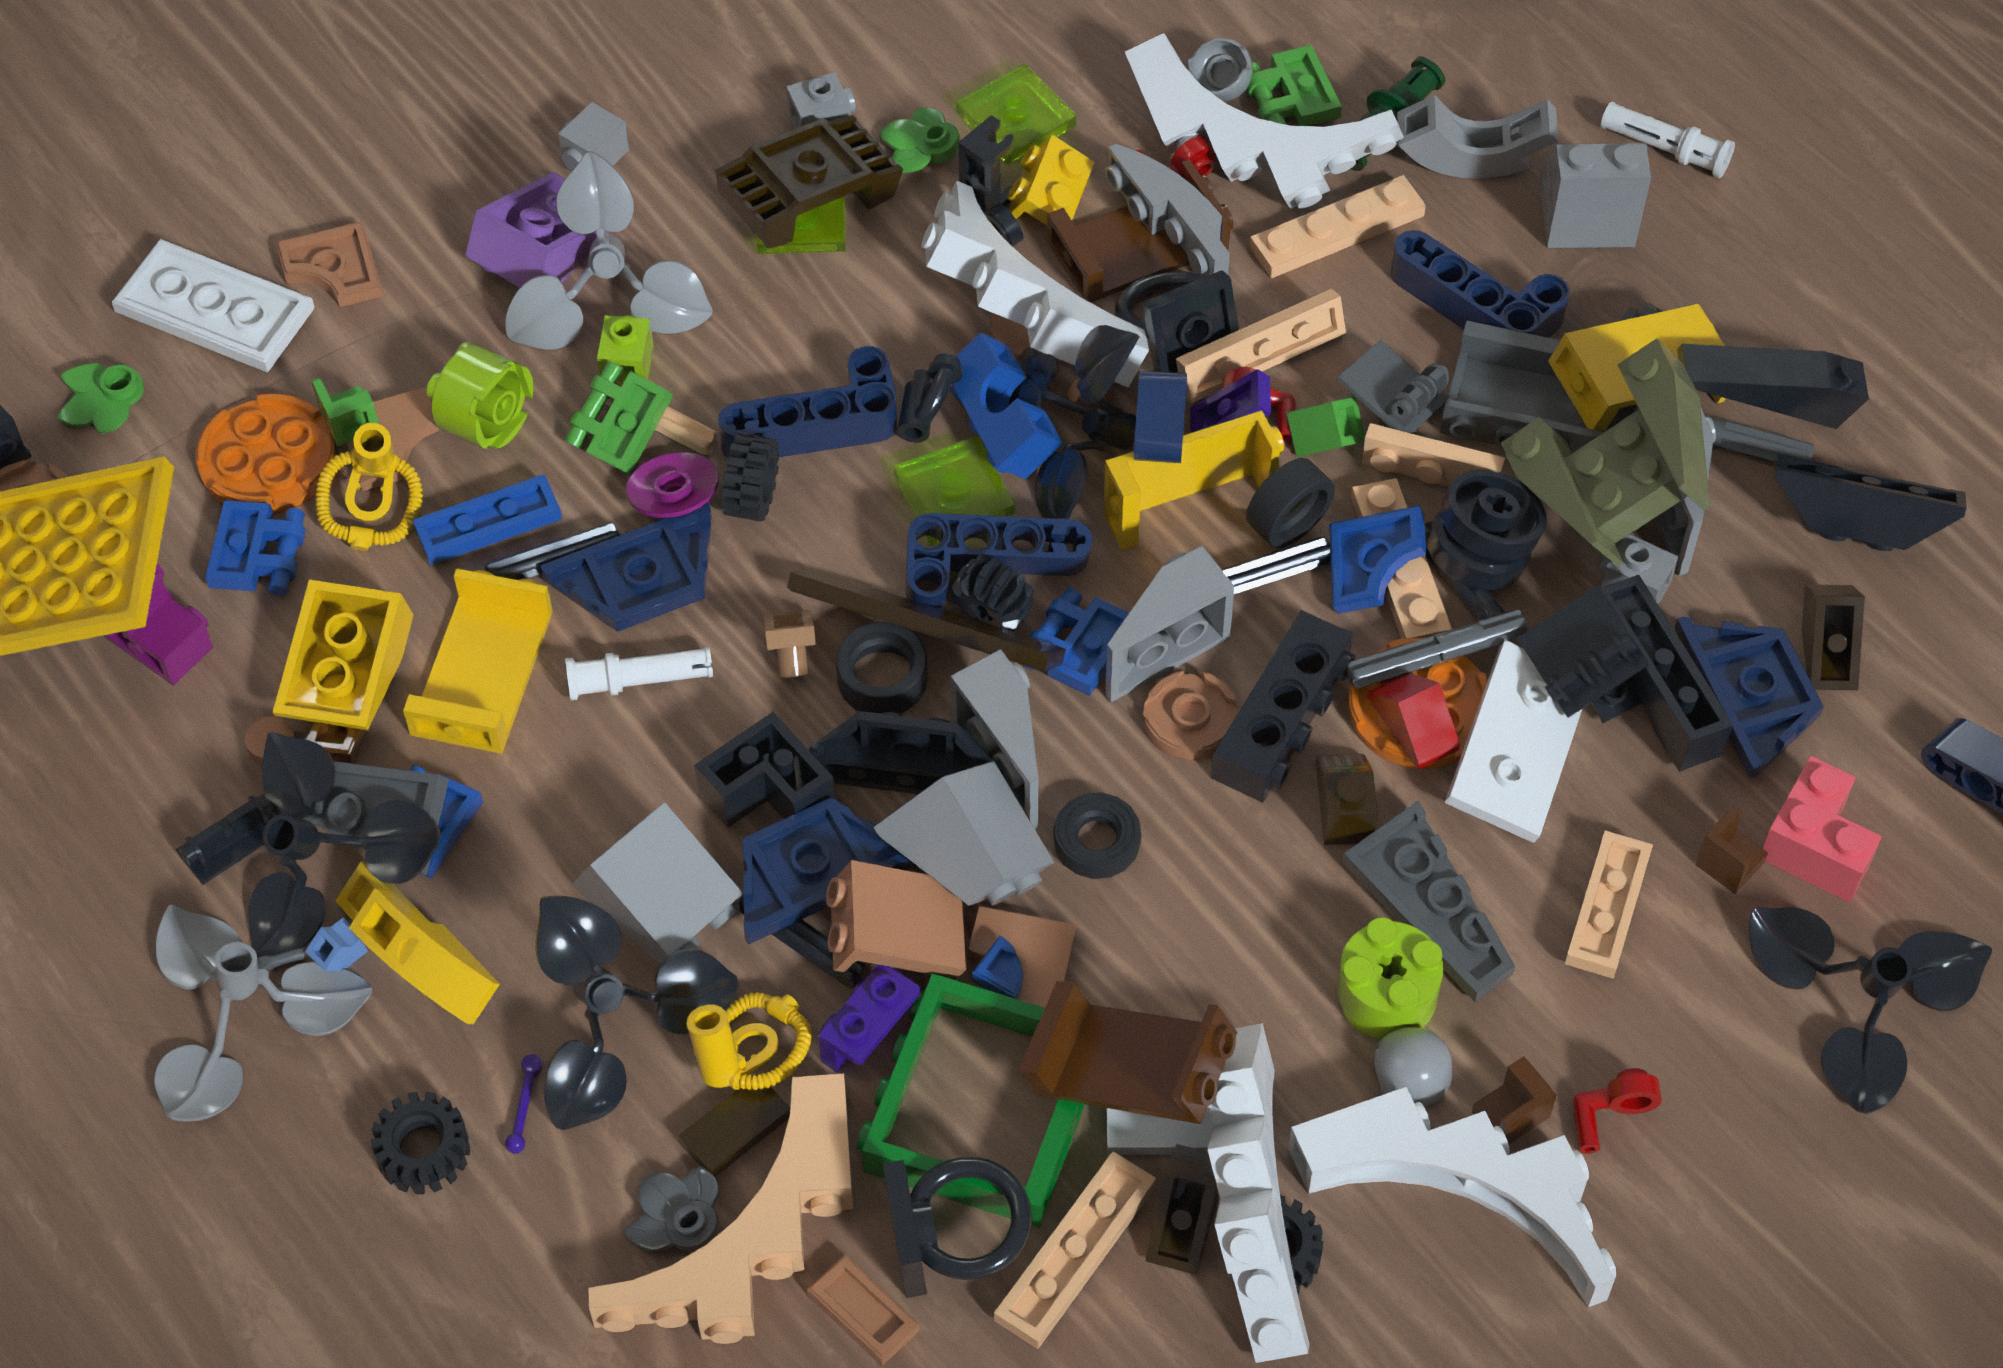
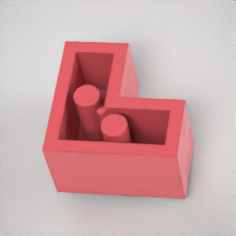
[1763,756,1882,903]

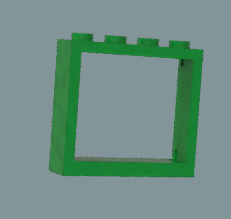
[856,973,1086,1228]

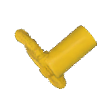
[315,423,423,551]
[686,992,812,1091]

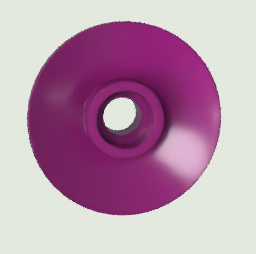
[626,452,719,518]

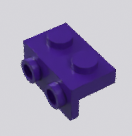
[818,965,920,1073]

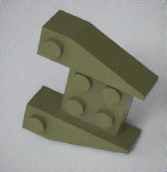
[1501,338,1710,567]

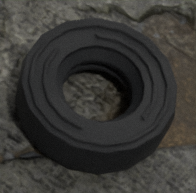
[1053,792,1142,879]

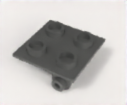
[1337,339,1449,434]

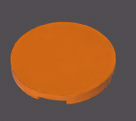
[196,394,337,514]
[1347,637,1488,769]

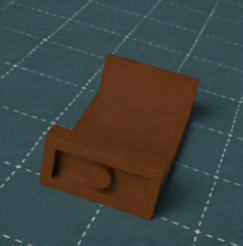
[1047,159,1234,303]
[1018,981,1238,1124]

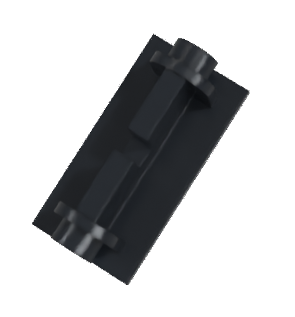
[175,794,275,885]

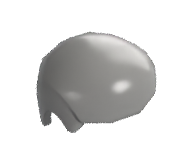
[1188,38,1253,102]
[1374,1026,1452,1108]

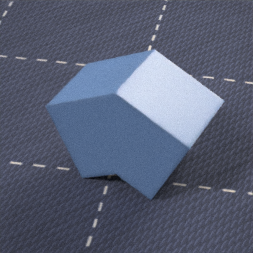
[305,918,368,971]

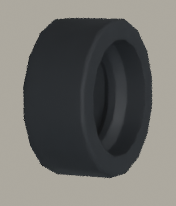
[1246,458,1335,548]
[836,622,928,714]

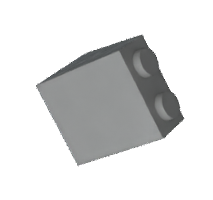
[1539,143,1651,248]
[874,761,1054,906]
[572,802,743,965]

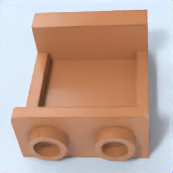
[826,860,966,987]

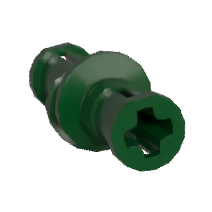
[1351,56,1446,171]

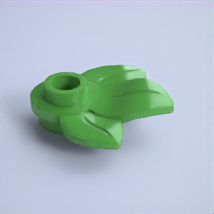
[879,107,960,173]
[58,363,144,434]

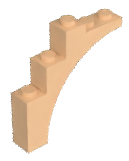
[588,1073,853,1344]

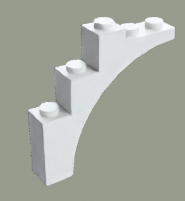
[1125,33,1404,209]
[921,181,1149,387]
[1207,1023,1310,1363]
[1288,1087,1616,1307]

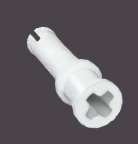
[1601,101,1735,178]
[565,647,713,701]

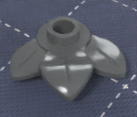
[623,1166,719,1253]

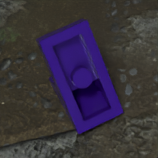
[1190,369,1271,433]

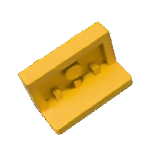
[1007,134,1095,226]

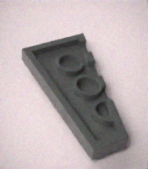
[303,761,449,875]
[1342,800,1515,1002]

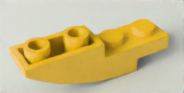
[335,861,500,1025]

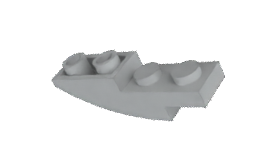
[1105,144,1230,277]

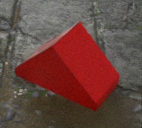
[1367,672,1460,770]

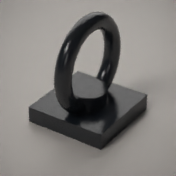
[1115,270,1239,373]
[883,1157,1032,1298]

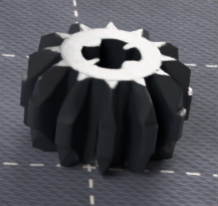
[952,555,1034,630]

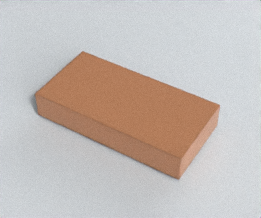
[807,1254,920,1366]

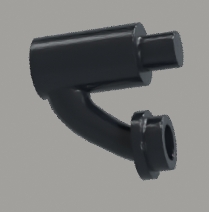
[898,353,963,443]

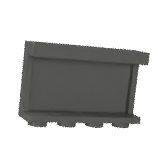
[1440,321,1636,453]

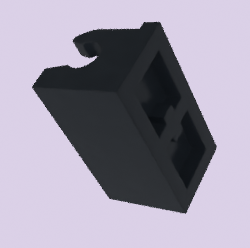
[958,115,1013,213]

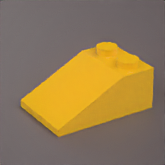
[273,580,414,730]

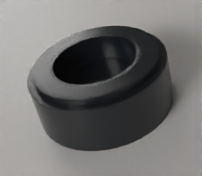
[984,203,1024,247]

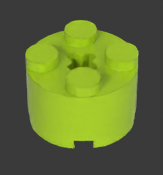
[426,342,534,449]
[1336,917,1443,1039]

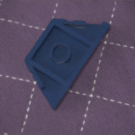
[540,502,712,632]
[1674,617,1824,778]
[743,797,916,945]

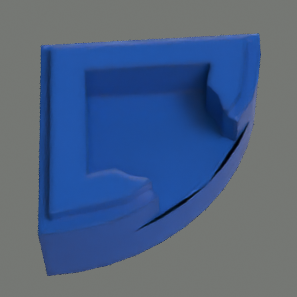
[972,935,1023,999]

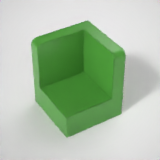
[311,378,379,447]
[1286,397,1365,457]

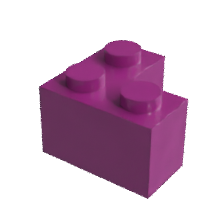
[104,564,213,686]

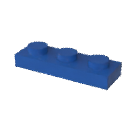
[412,474,562,566]

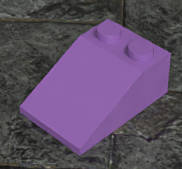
[465,172,610,289]

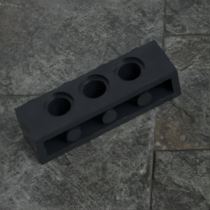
[1211,610,1356,803]

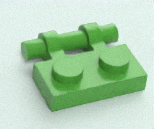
[1246,45,1342,126]
[564,361,674,475]

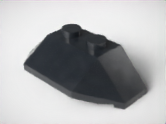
[1775,453,1967,551]
[809,711,1003,794]

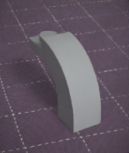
[1397,95,1558,179]

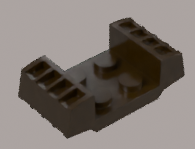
[715,115,903,248]

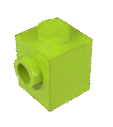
[597,315,654,383]

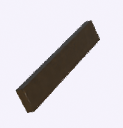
[787,568,1066,672]

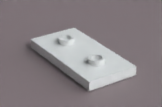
[112,239,315,373]
[1445,640,1582,843]

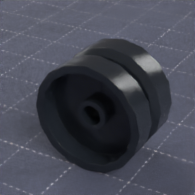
[1427,470,1546,590]

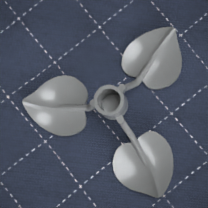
[505,151,713,350]
[154,904,372,1122]

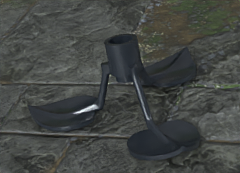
[1008,325,1140,519]
[249,732,441,958]
[535,896,738,1130]
[1749,907,1992,1114]

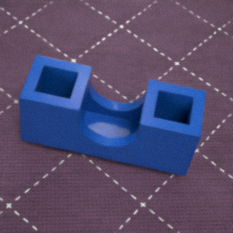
[950,333,1063,479]

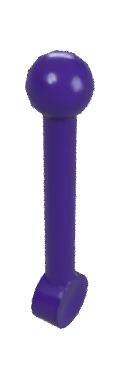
[505,1054,542,1154]

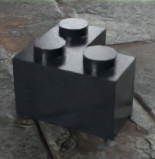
[694,712,835,827]

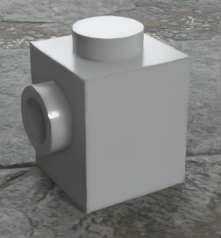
[786,72,856,129]
[558,102,629,171]
[1598,534,1678,604]

